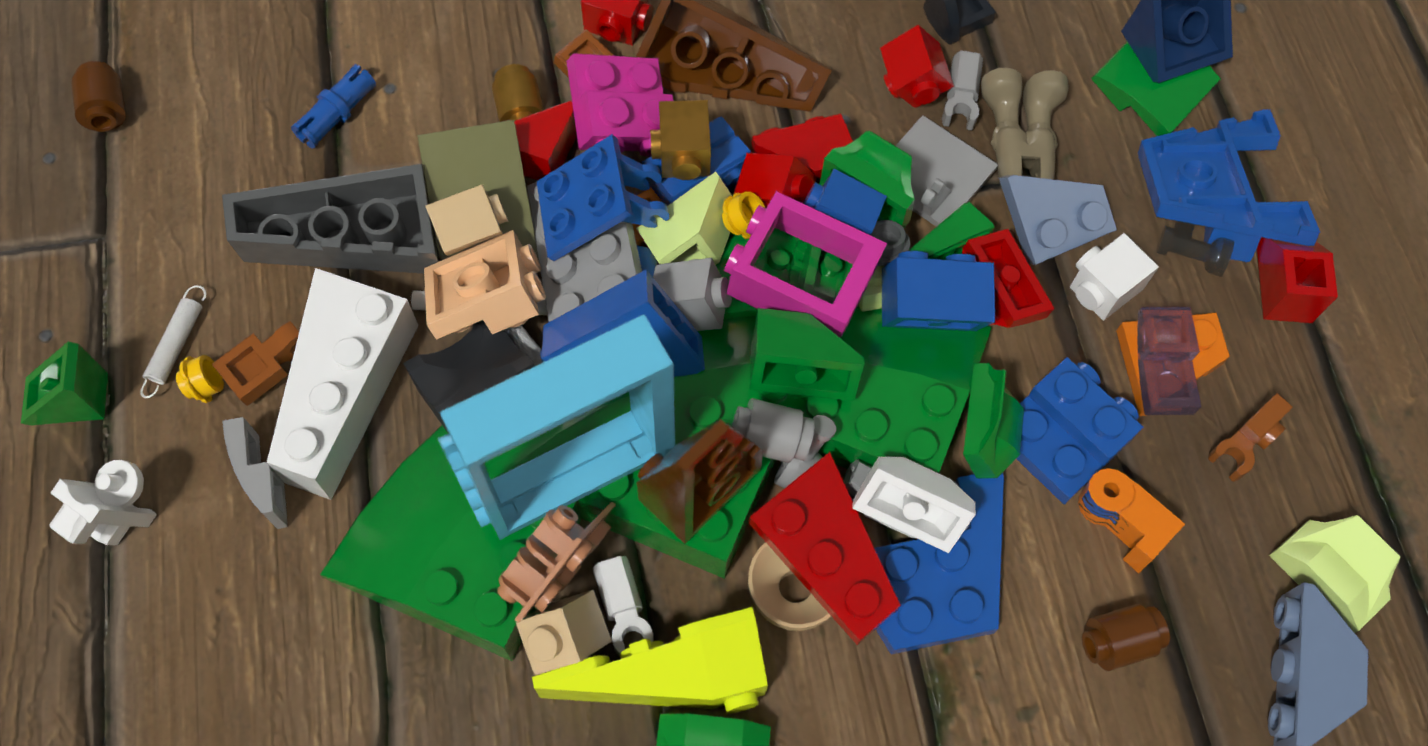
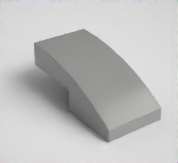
[222,417,288,529]

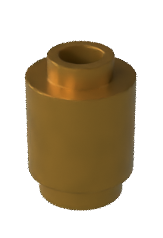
[492,64,544,122]

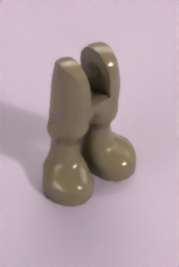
[981,68,1069,197]

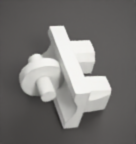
[49,460,157,545]

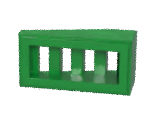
[910,202,995,260]

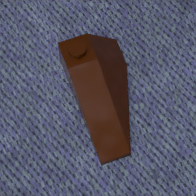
[636,0,832,112]
[637,419,763,544]

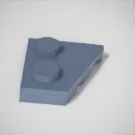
[999,175,1117,265]

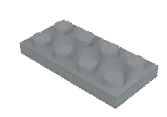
[527,182,642,322]

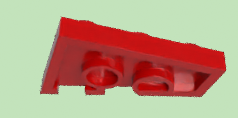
[749,452,901,645]

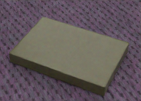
[417,120,539,261]

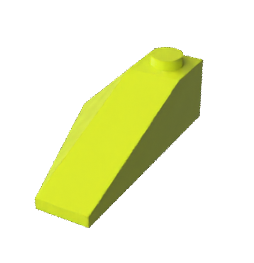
[532,607,768,714]

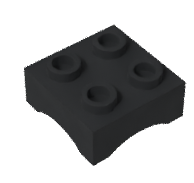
[403,320,535,434]

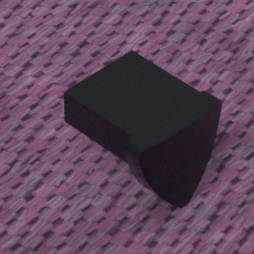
[923,0,996,45]

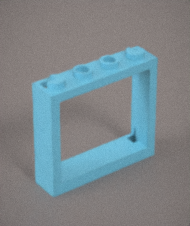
[438,314,675,540]

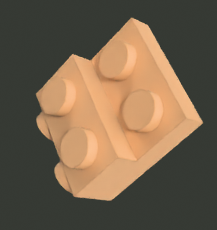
[424,230,546,340]

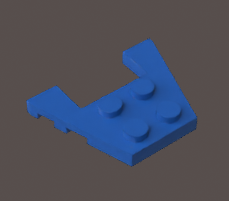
[1138,109,1320,246]
[851,473,1004,655]

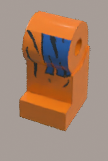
[1078,468,1185,574]

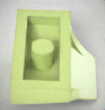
[1269,515,1400,633]

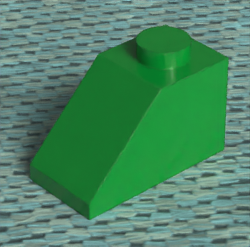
[750,308,864,401]

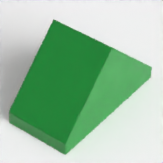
[21,341,108,426]

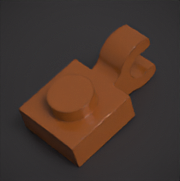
[212,321,299,406]
[1208,393,1293,482]

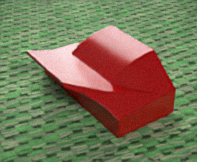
[962,229,1055,328]

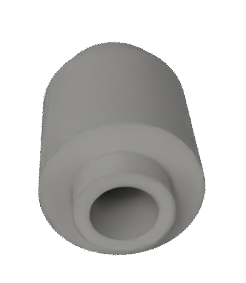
[732,398,815,463]

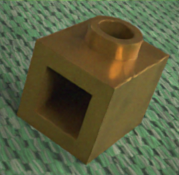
[650,100,711,180]

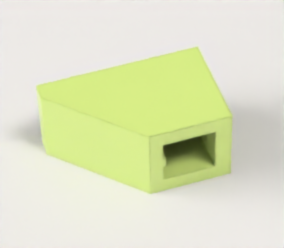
[636,171,732,265]

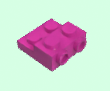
[566,53,673,157]

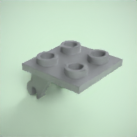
[896,115,998,227]

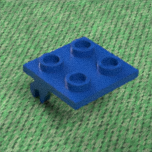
[537,134,669,261]

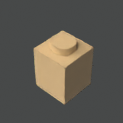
[425,185,508,257]
[516,590,612,675]

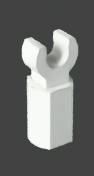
[593,556,653,657]

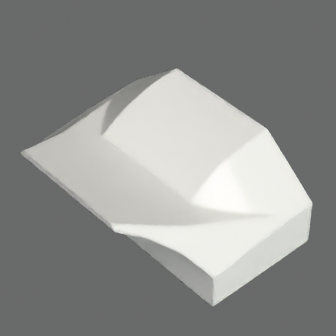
[852,457,976,553]

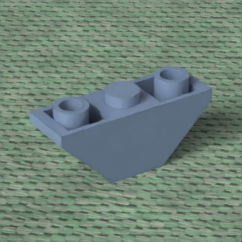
[1268,582,1368,746]

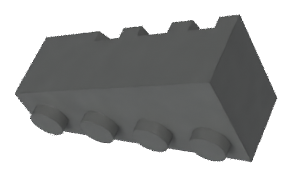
[222,164,440,274]

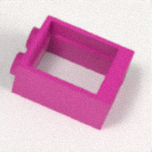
[724,191,887,338]

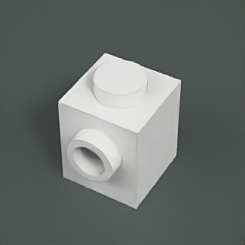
[1070,233,1159,321]

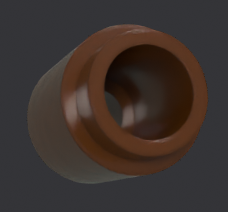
[71,61,126,132]
[1082,604,1170,671]

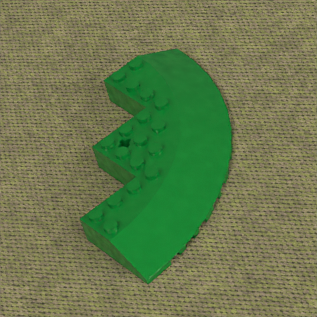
[320,305,992,661]

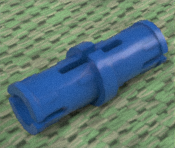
[291,64,376,148]

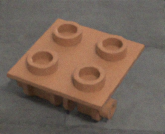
[497,502,616,623]

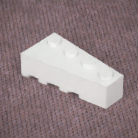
[267,268,418,500]

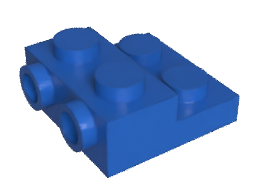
[1016,357,1143,505]

